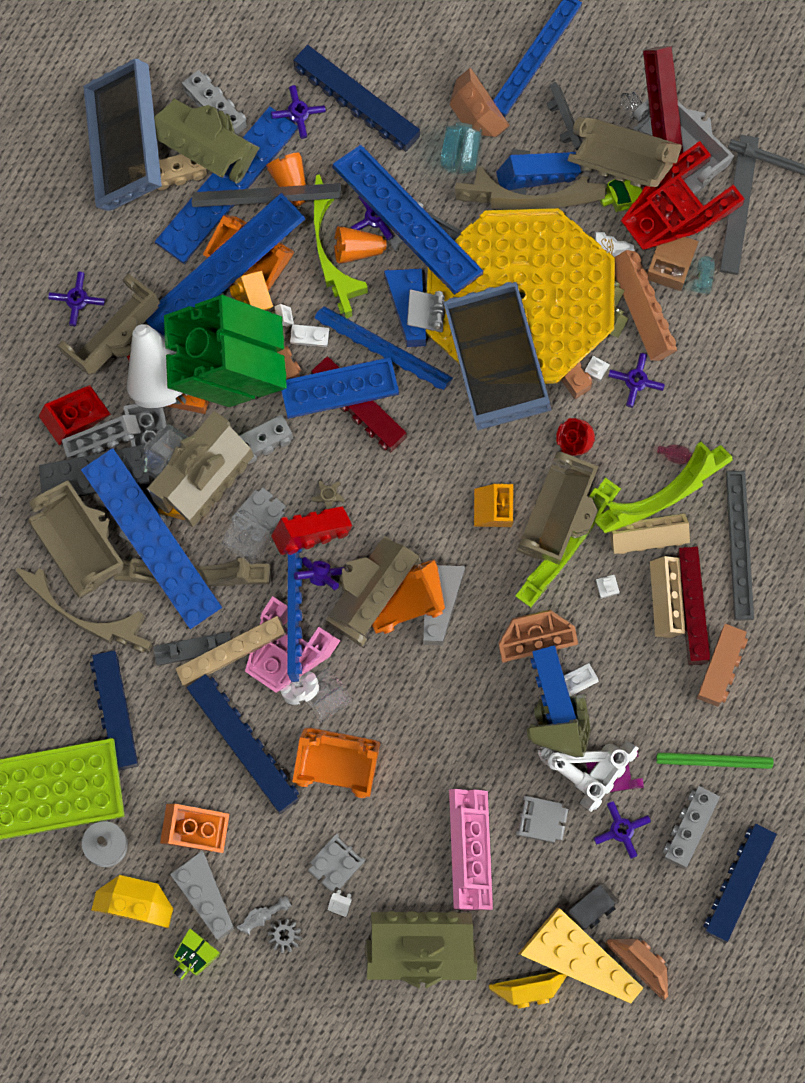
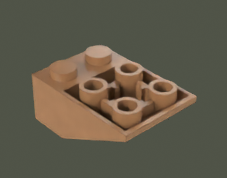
[647,237,699,291]

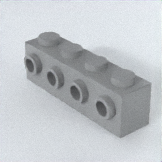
[182,70,247,134]
[62,415,141,458]
[240,415,293,464]
[662,786,720,870]

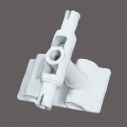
[538,740,639,812]

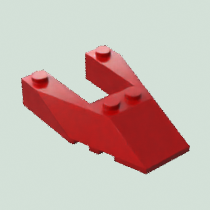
[621,141,745,250]

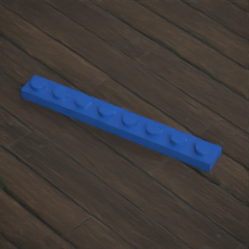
[493,0,582,117]
[315,306,453,390]
[287,549,302,682]

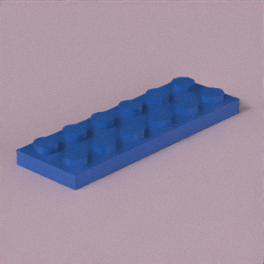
[282,357,399,419]

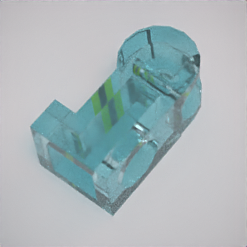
[691,256,715,294]

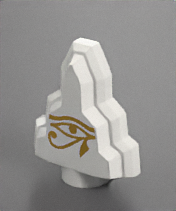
[594,232,635,257]

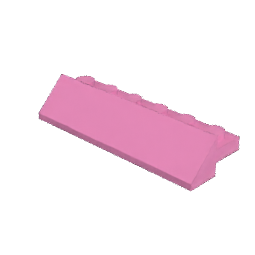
[449,789,493,911]

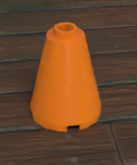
[266,152,306,207]
[334,226,386,264]

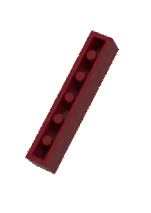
[643,46,683,155]
[311,356,407,453]
[677,547,710,665]

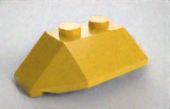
[91,875,173,928]
[488,971,567,1009]

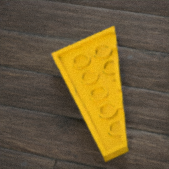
[518,908,643,1003]

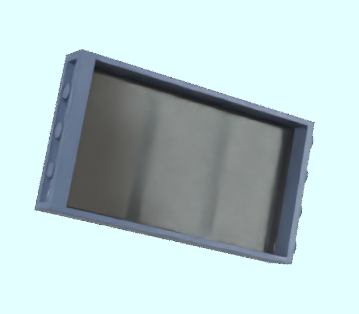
[83,59,162,211]
[444,282,552,430]

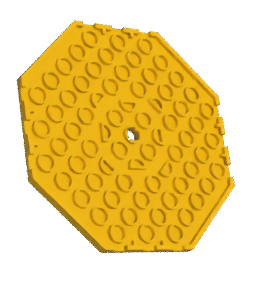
[425,208,615,385]

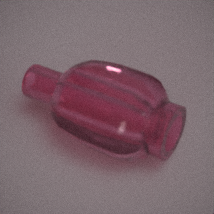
[657,444,693,465]

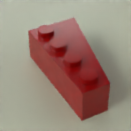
[271,506,353,555]

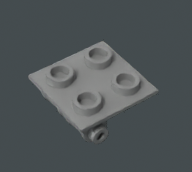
[407,290,445,332]

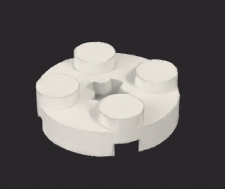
[280,671,319,705]

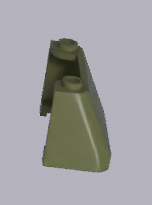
[527,694,591,758]

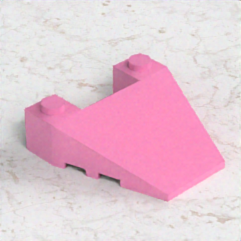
[245,596,340,693]

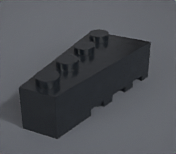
[565,883,619,931]

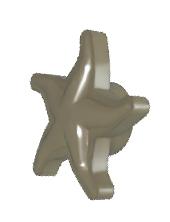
[312,481,345,509]

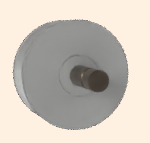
[82,821,128,867]

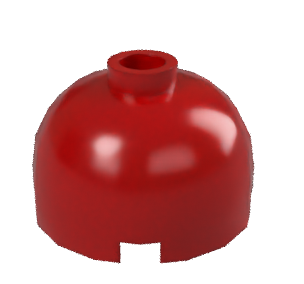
[556,418,595,456]

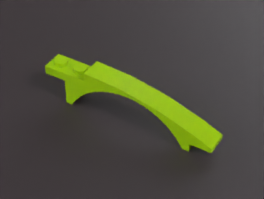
[314,174,368,318]
[594,442,733,533]
[515,478,621,608]

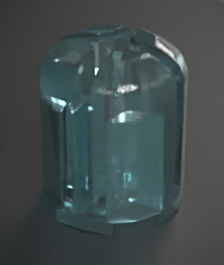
[440,122,482,174]

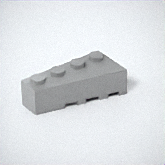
[423,565,465,646]
[170,851,235,941]

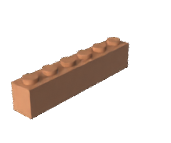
[615,250,678,361]

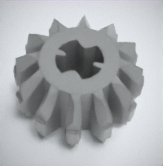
[268,919,302,953]

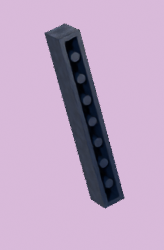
[293,44,420,152]
[187,674,299,814]

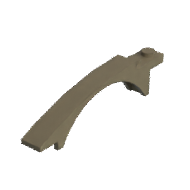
[455,167,606,210]
[114,558,270,586]
[16,568,152,653]

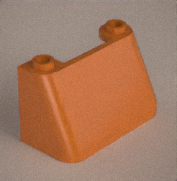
[203,215,294,291]
[372,559,445,634]
[292,728,380,798]

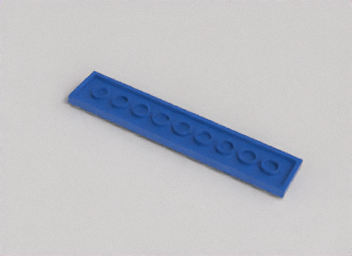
[155,106,298,264]
[332,145,483,295]
[146,193,305,336]
[81,448,222,629]

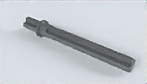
[728,139,805,175]

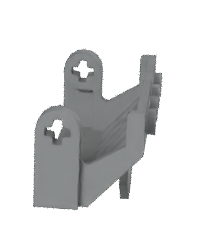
[633,100,734,195]

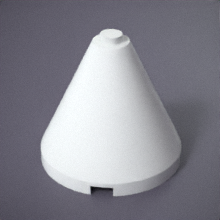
[127,324,187,408]

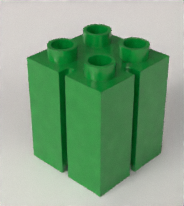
[164,295,287,407]

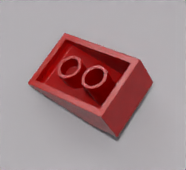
[39,385,111,446]

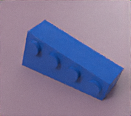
[496,152,581,191]
[384,269,426,347]
[530,645,576,724]

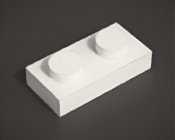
[290,324,329,347]
[564,663,599,696]

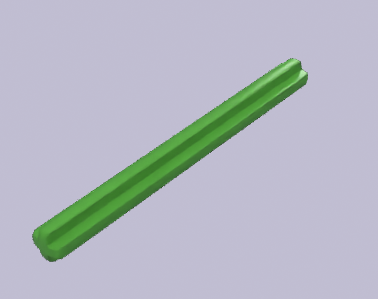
[656,753,774,769]

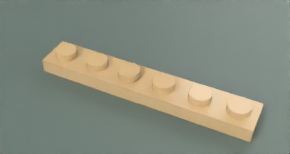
[175,616,287,687]

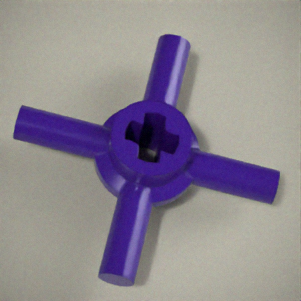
[271,85,326,139]
[350,196,393,240]
[48,272,105,327]
[608,353,665,408]
[294,557,346,590]
[593,801,651,859]

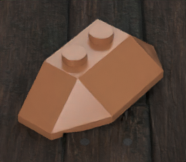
[450,68,510,137]
[498,610,578,662]
[605,939,668,1001]

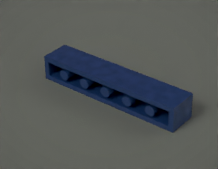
[90,650,139,771]
[703,823,777,944]

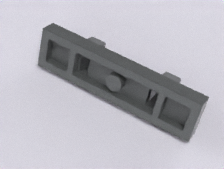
[547,82,583,150]
[153,632,231,666]

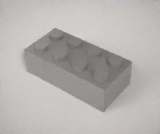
[123,404,173,481]

